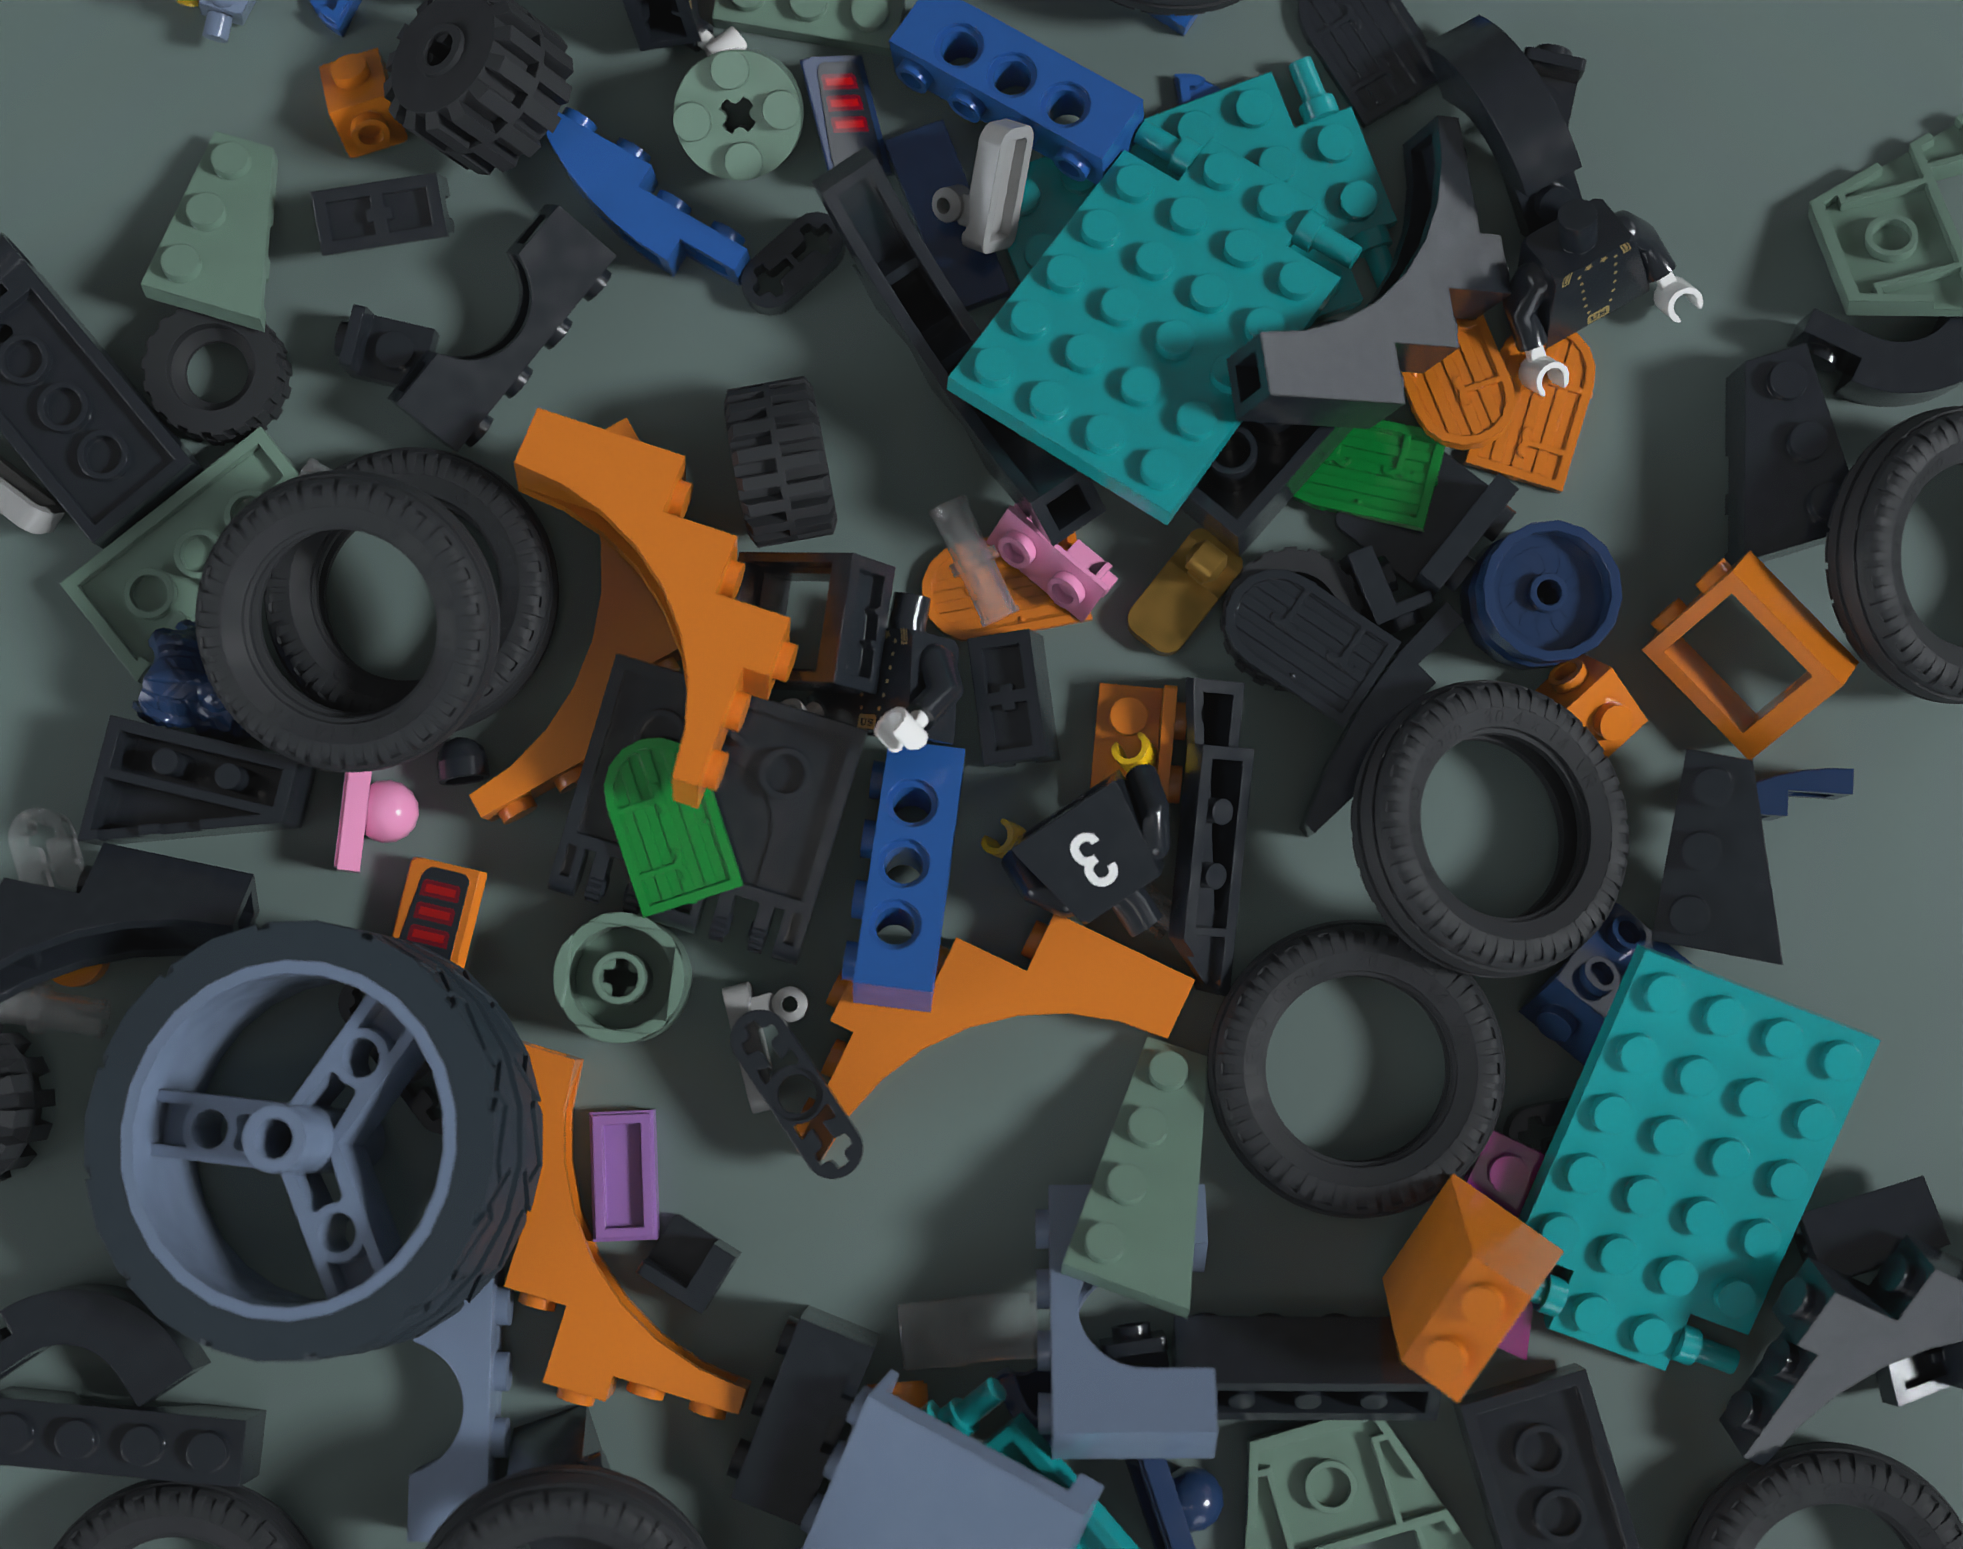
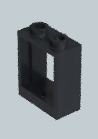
[735,552,896,695]

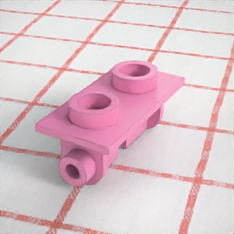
[986,503,1119,623]

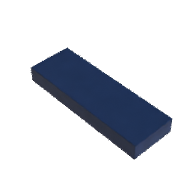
[885,119,1010,311]

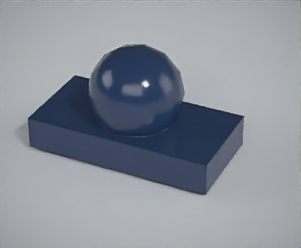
[1125,1458,1223,1549]

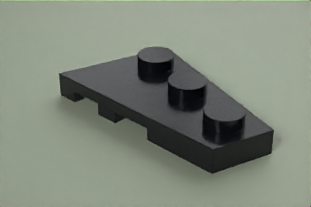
[1651,748,1783,965]

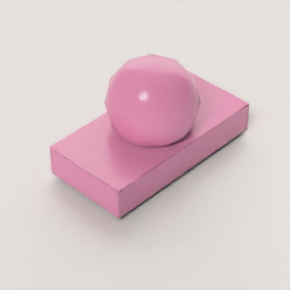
[334,771,419,874]

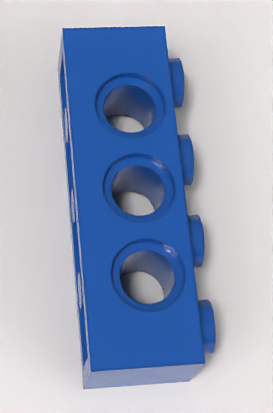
[889,0,1144,185]
[842,744,965,1013]

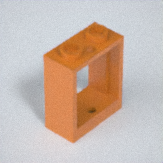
[1642,550,1859,760]

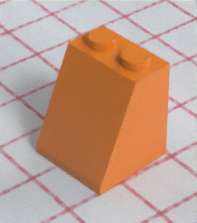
[1382,1173,1564,1403]

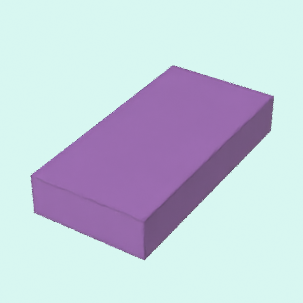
[589,1109,660,1242]

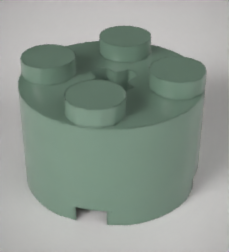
[673,48,804,181]
[553,912,692,1043]

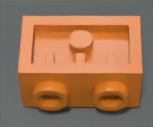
[1090,683,1187,804]

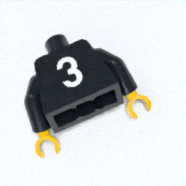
[981,732,1170,937]

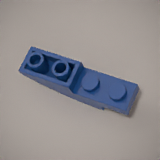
[546,107,751,286]

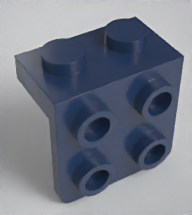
[1518,902,1695,1066]

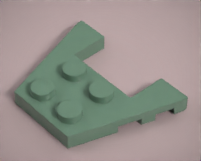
[1808,113,1963,317]
[1244,1420,1473,1549]

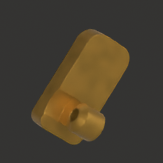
[1127,528,1243,656]

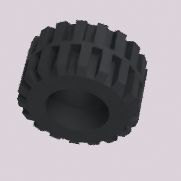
[724,376,838,548]

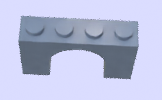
[1035,1184,1218,1459]

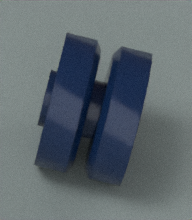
[1460,520,1623,670]

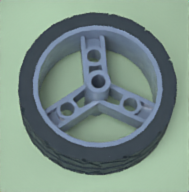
[84,920,543,1362]

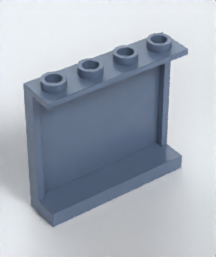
[794,1369,1104,1549]

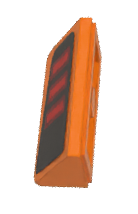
[392,857,487,968]

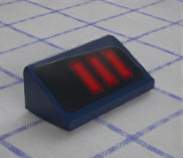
[800,55,892,177]

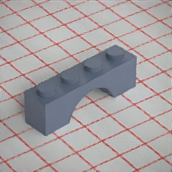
[407,1270,514,1542]

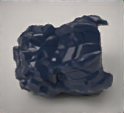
[132,619,276,744]

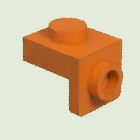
[319,47,408,158]
[1535,654,1648,757]

